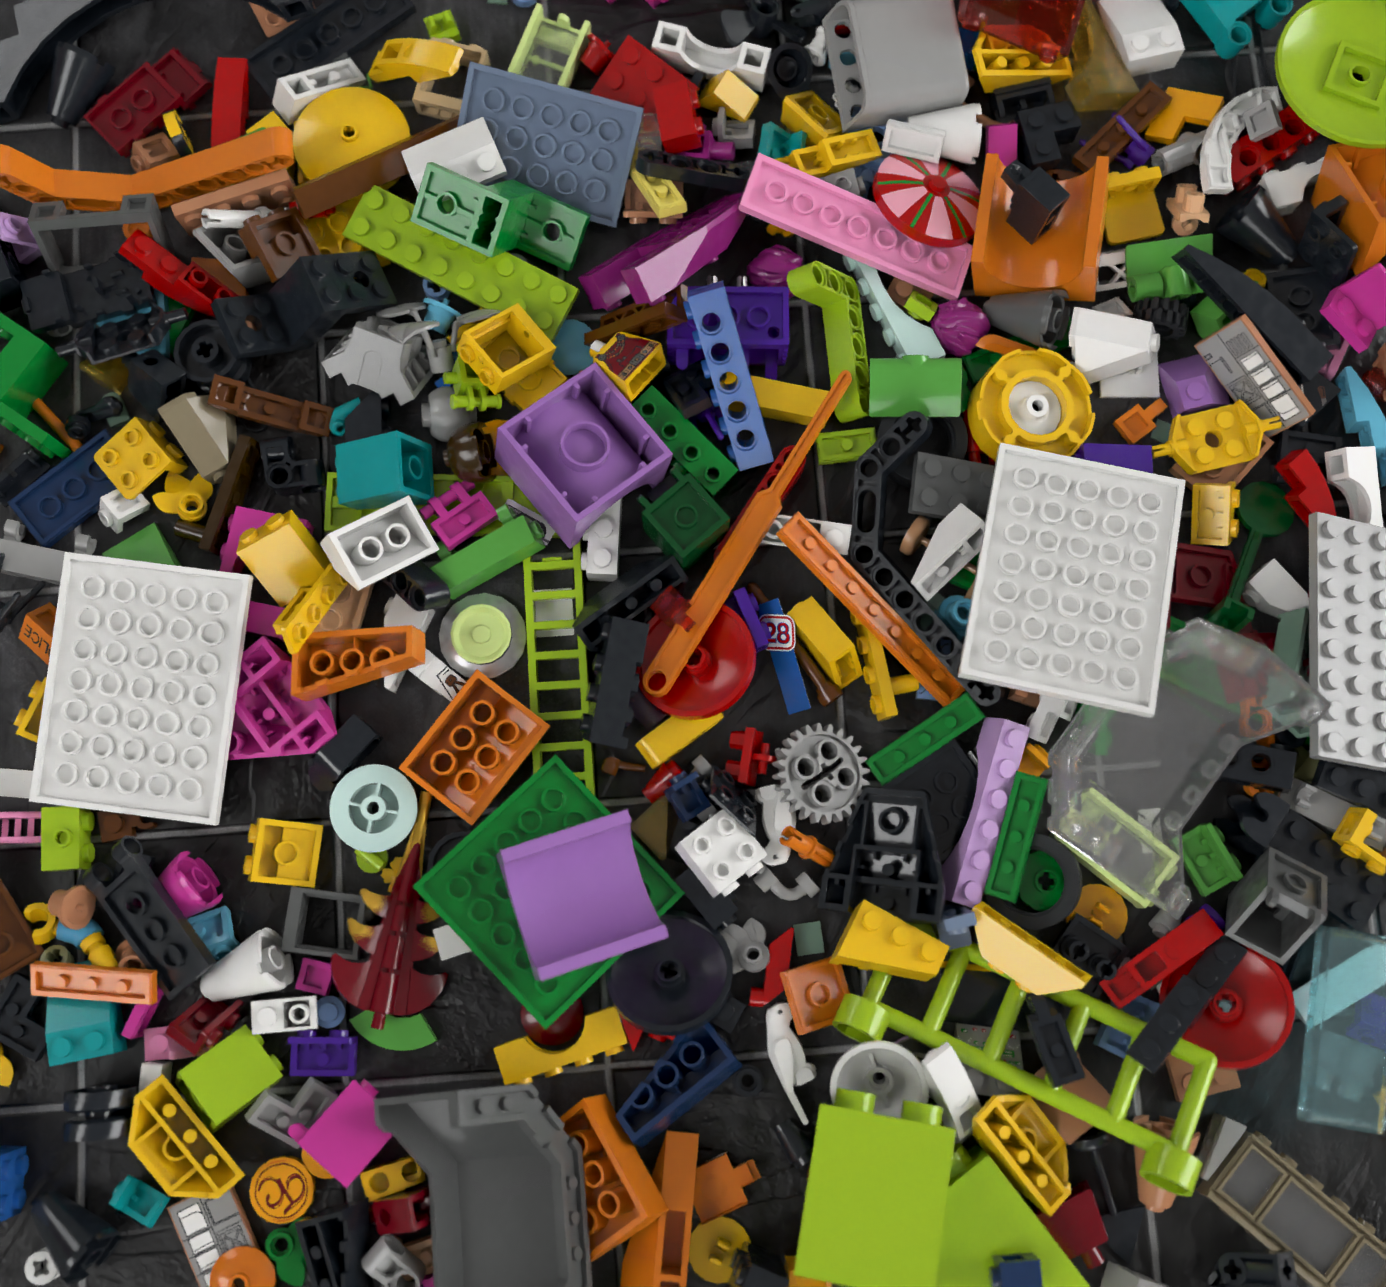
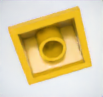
[781,90,848,147]

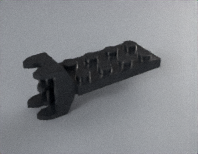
[1213,792,1386,933]

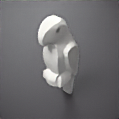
[755,748,797,866]
[765,1002,817,1125]

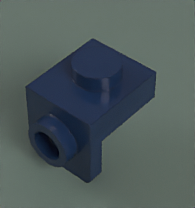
[663,771,711,823]

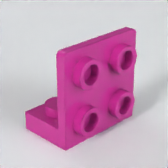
[1319,263,1386,353]

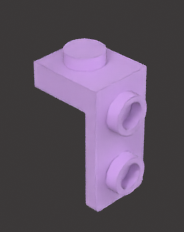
[0,212,42,265]

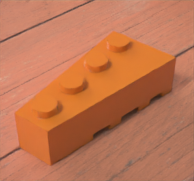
[291,625,425,702]

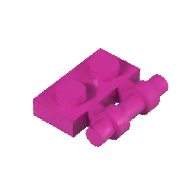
[418,481,499,551]

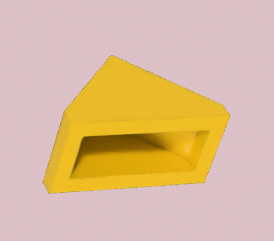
[698,69,760,123]

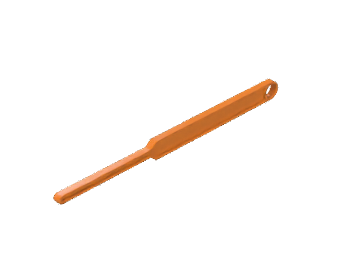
[642,370,852,697]

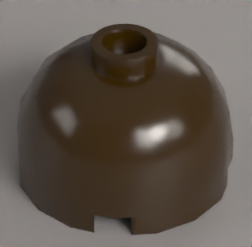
[443,421,497,484]

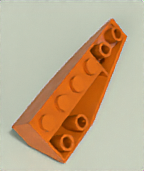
[620,1130,699,1287]

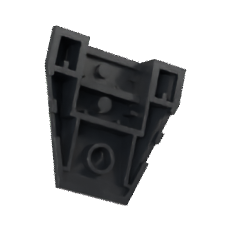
[818,787,946,924]

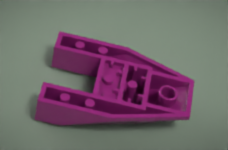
[578,191,747,311]

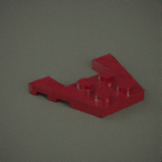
[1166,542,1257,636]

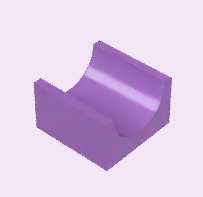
[494,362,673,549]
[496,809,669,981]

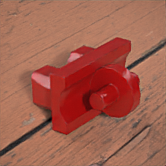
[725,727,778,787]

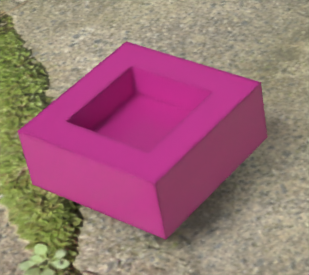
[295,957,333,996]

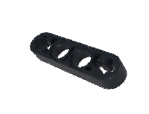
[635,149,750,192]

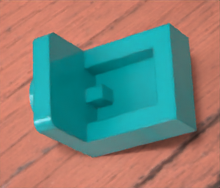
[109,1175,171,1229]

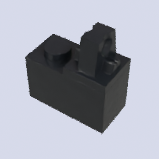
[1001,160,1070,245]

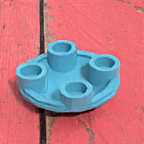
[552,319,594,375]

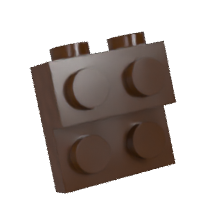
[238,207,322,283]

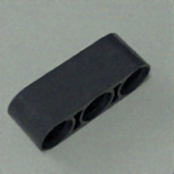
[381,560,450,612]

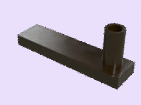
[174,434,261,557]

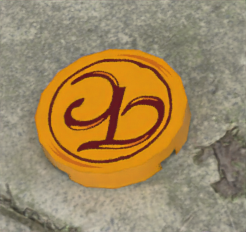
[249,1156,316,1224]

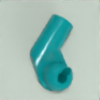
[329,397,361,436]

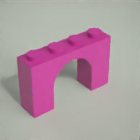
[219,506,314,643]

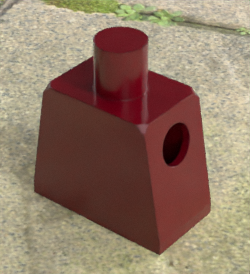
[1032,1180,1109,1269]

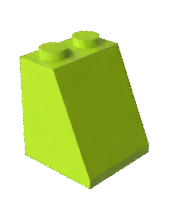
[175,1024,283,1134]

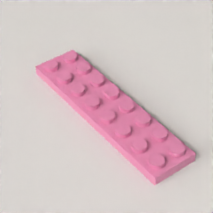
[738,153,973,301]

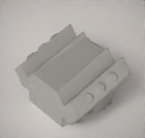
[321,316,434,406]

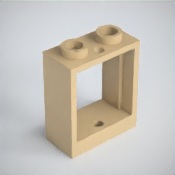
[413,37,491,120]

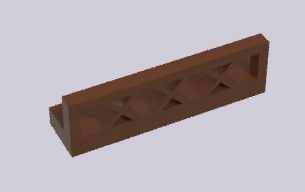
[584,284,688,347]

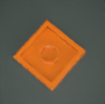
[779,956,850,1035]

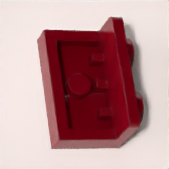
[165,995,244,1056]

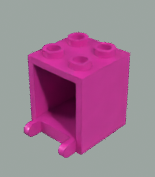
[288,1079,393,1189]

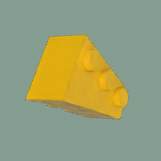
[828,899,950,982]

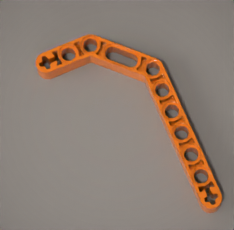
[0,126,294,212]

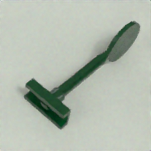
[1196,482,1294,642]

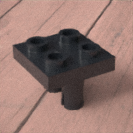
[1051,912,1130,999]

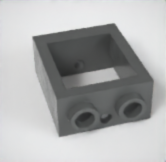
[281,887,375,960]

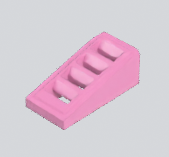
[0,811,41,845]

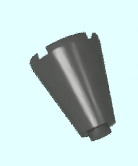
[983,289,1070,351]

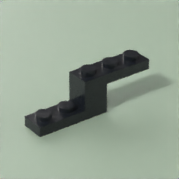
[1126,935,1248,1075]

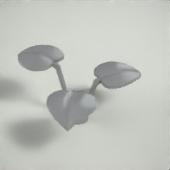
[376,302,502,373]

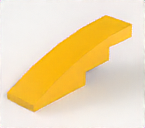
[775,129,882,178]

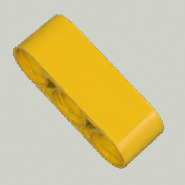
[635,713,724,770]

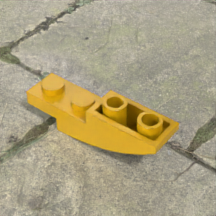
[368,38,464,83]

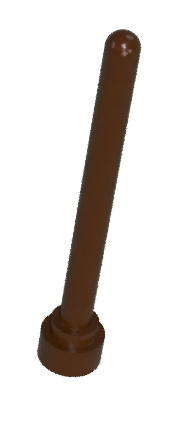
[747,582,844,707]

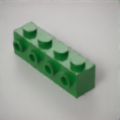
[632,385,738,498]

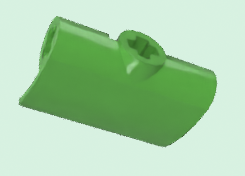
[1125,233,1213,302]
[869,355,962,417]

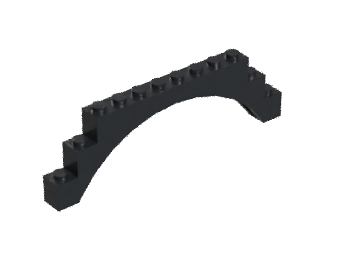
[0,0,315,125]

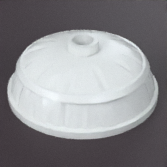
[830,1040,929,1118]

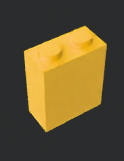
[236,510,330,607]

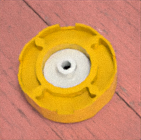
[967,348,1095,462]

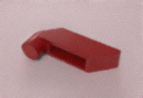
[749,927,794,1007]

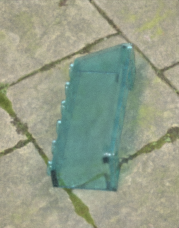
[1297,925,1386,1135]

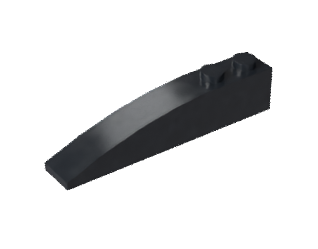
[1171,244,1333,385]

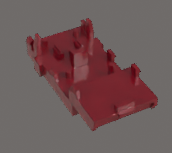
[83,47,213,159]

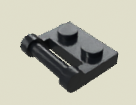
[1273,429,1342,491]

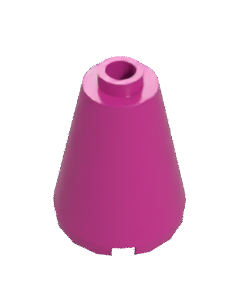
[137,851,223,918]

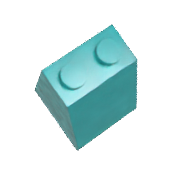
[335,430,434,510]

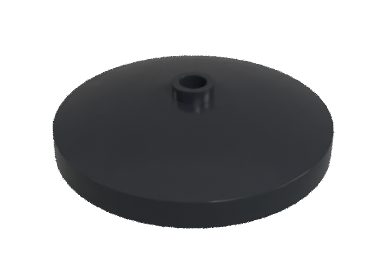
[605,910,733,1036]

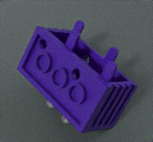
[667,276,789,380]

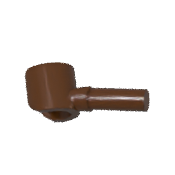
[600,757,646,777]

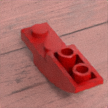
[118,228,239,317]
[1099,908,1224,1010]

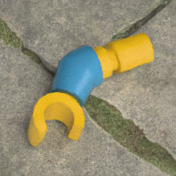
[23,903,119,967]

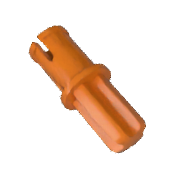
[779,826,835,867]

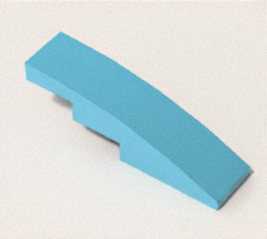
[1335,366,1386,487]

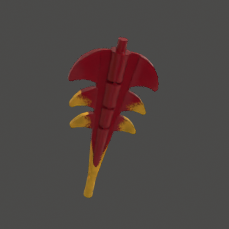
[330,791,448,1030]

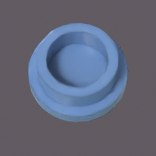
[317,996,346,1028]

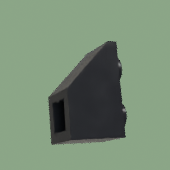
[345,391,391,443]

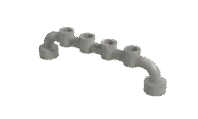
[689,754,820,901]

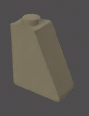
[157,391,237,485]

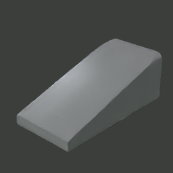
[1197,1113,1247,1180]

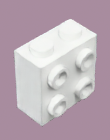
[675,809,768,898]

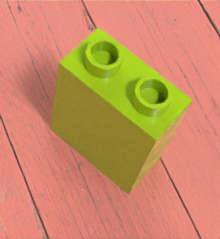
[794,1088,956,1287]
[935,1143,1090,1287]

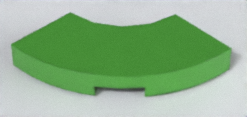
[349,1010,438,1051]

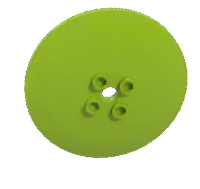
[1275,0,1386,149]

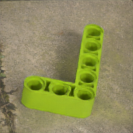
[787,261,870,423]

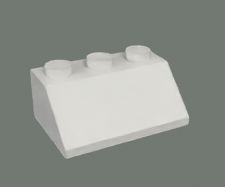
[401,117,507,202]
[320,495,439,591]

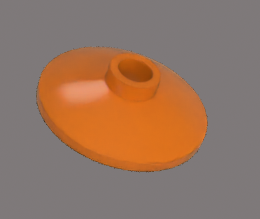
[210,1246,276,1287]

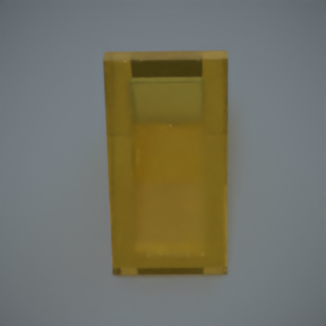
[79,356,129,396]
[630,796,668,860]

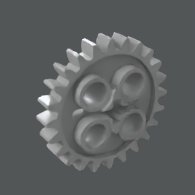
[772,723,870,825]

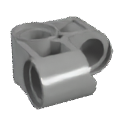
[361,1234,426,1287]

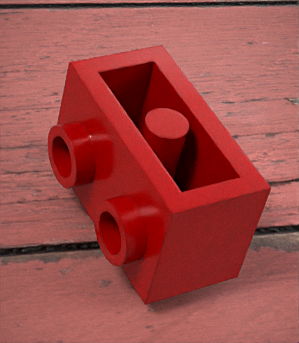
[652,79,705,154]

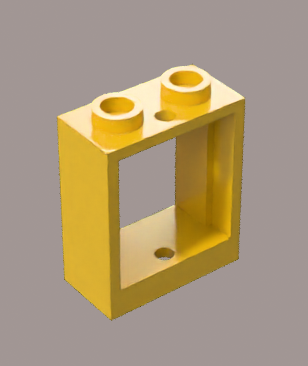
[456,303,557,395]

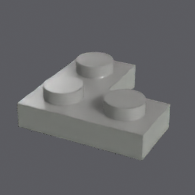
[244,1076,338,1149]

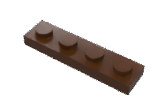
[1071,81,1173,173]

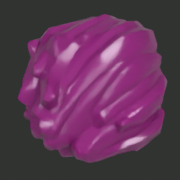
[746,244,803,299]
[930,297,991,357]

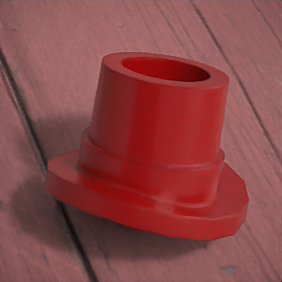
[579,33,614,76]

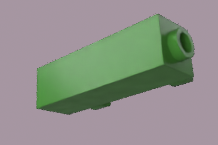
[430,504,546,600]

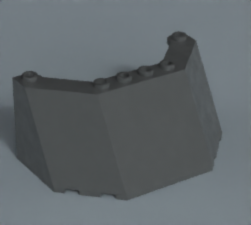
[374,1083,593,1287]

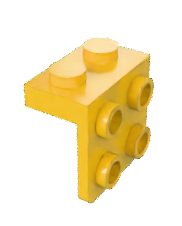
[1104,166,1165,246]
[94,417,188,500]

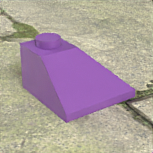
[1158,354,1231,418]

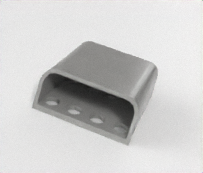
[822,0,969,133]

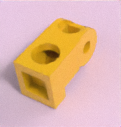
[360,1155,426,1202]

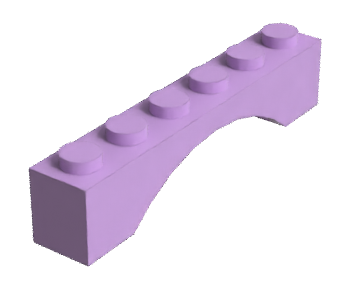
[941,717,1030,908]

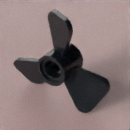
[720,0,807,47]

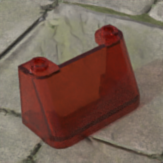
[957,0,1085,64]

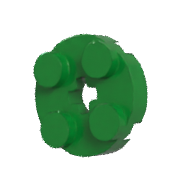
[1018,850,1064,912]

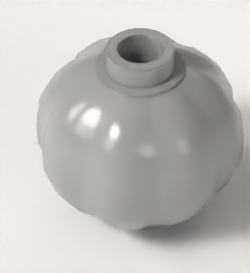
[421,386,477,442]

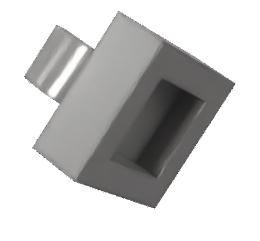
[1242,99,1283,143]

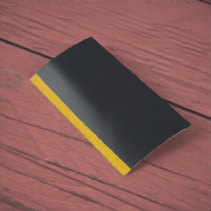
[941,961,1062,1031]

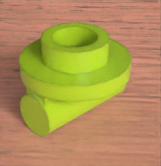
[354,849,388,873]

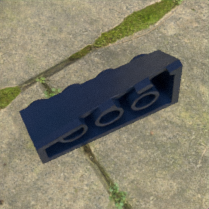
[615,1022,743,1148]

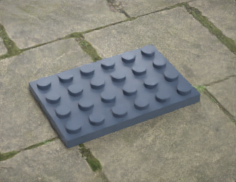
[457,61,645,228]

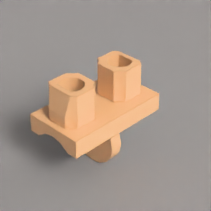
[1166,183,1210,236]

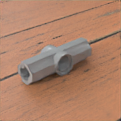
[1151,129,1238,177]

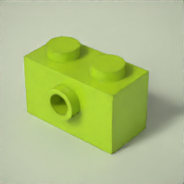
[41,806,95,872]

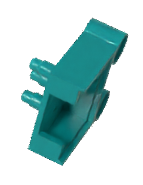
[1180,0,1293,59]

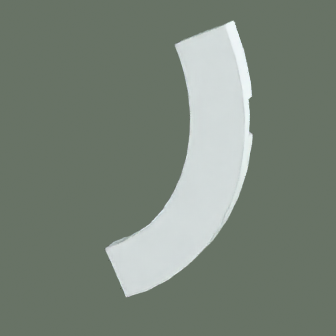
[1200,86,1283,194]

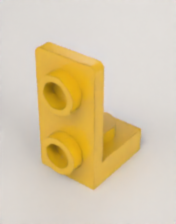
[1331,807,1386,876]

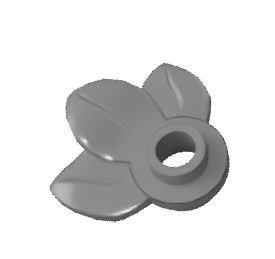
[717,918,770,974]

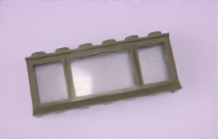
[1196,1130,1386,1287]

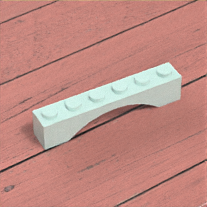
[842,255,946,358]

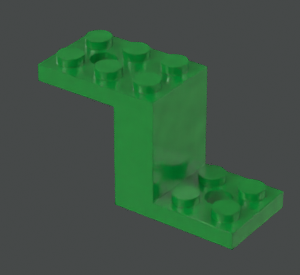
[410,162,591,271]
[0,312,73,460]

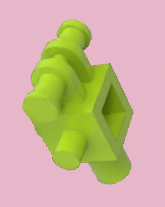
[443,344,502,411]

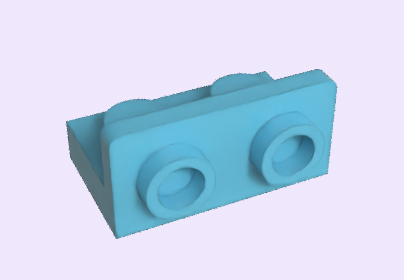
[187,905,240,960]

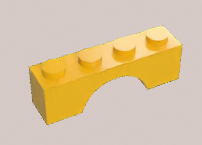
[493,1005,629,1086]

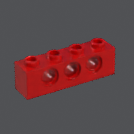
[1224,106,1321,196]

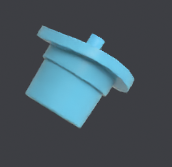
[423,298,461,335]
[938,595,971,637]

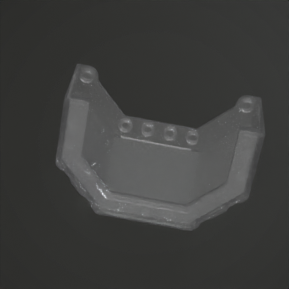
[1047,617,1332,920]

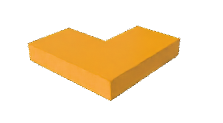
[1145,87,1224,145]

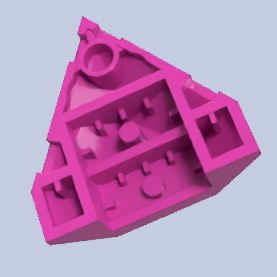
[228,636,338,760]

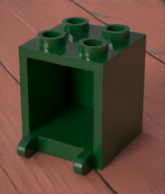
[636,467,730,572]

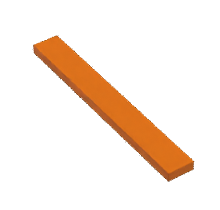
[776,511,965,707]

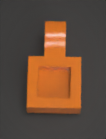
[1112,398,1168,445]

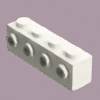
[581,497,623,582]

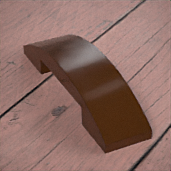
[207,374,334,437]

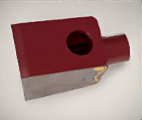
[369,1184,431,1235]

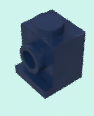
[989,1252,1043,1287]

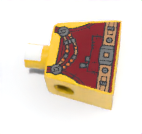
[589,331,666,402]

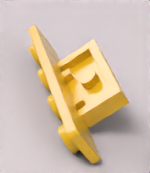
[272,562,348,654]

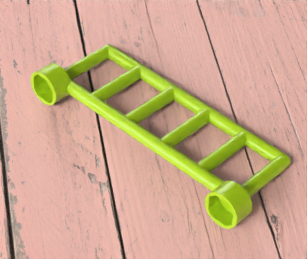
[832,922,1218,1197]

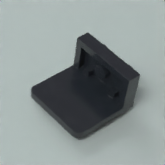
[1297,195,1358,287]

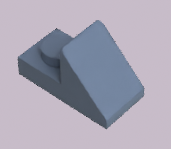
[931,903,977,950]

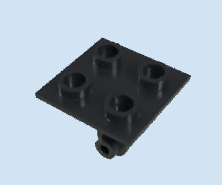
[698,764,757,837]

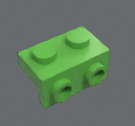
[1169,822,1243,897]

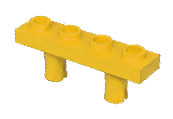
[850,612,919,721]

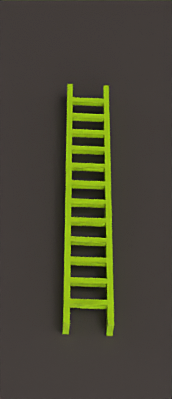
[523,539,595,796]

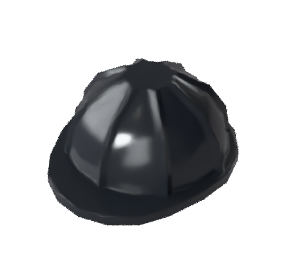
[767,42,813,100]

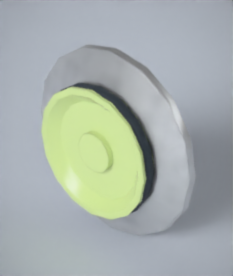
[439,593,527,679]

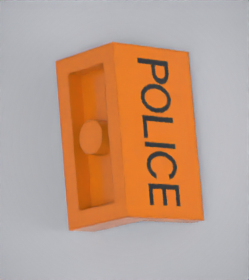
[18,602,57,665]

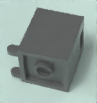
[1224,846,1327,966]

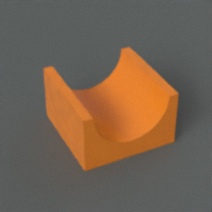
[1310,143,1386,275]
[971,153,1110,302]

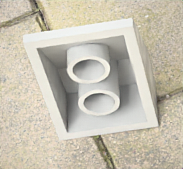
[1097,0,1185,79]

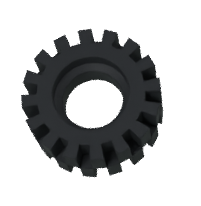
[1133,297,1189,341]

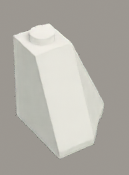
[1069,307,1160,384]

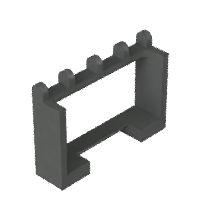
[27,193,175,275]

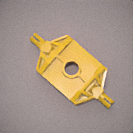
[1152,399,1282,475]

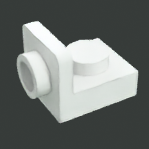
[98,489,150,534]

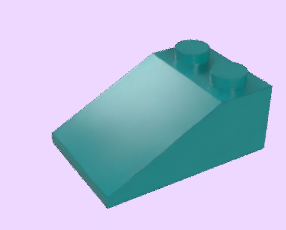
[45,960,127,1067]

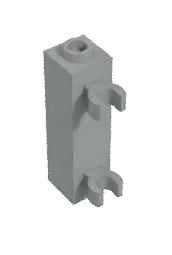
[0,519,97,585]
[1273,777,1386,852]

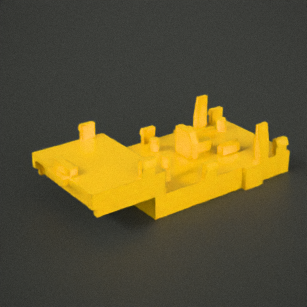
[446,308,568,411]

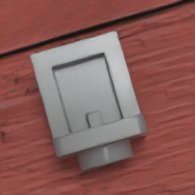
[712,107,756,149]

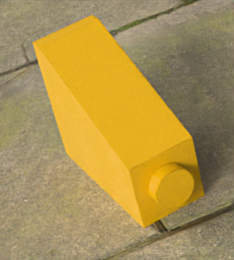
[787,596,863,689]

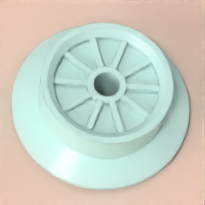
[329,764,418,852]

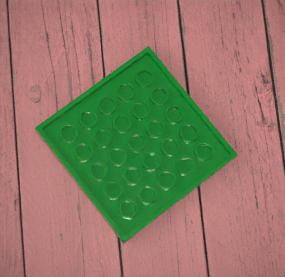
[412,754,685,1030]

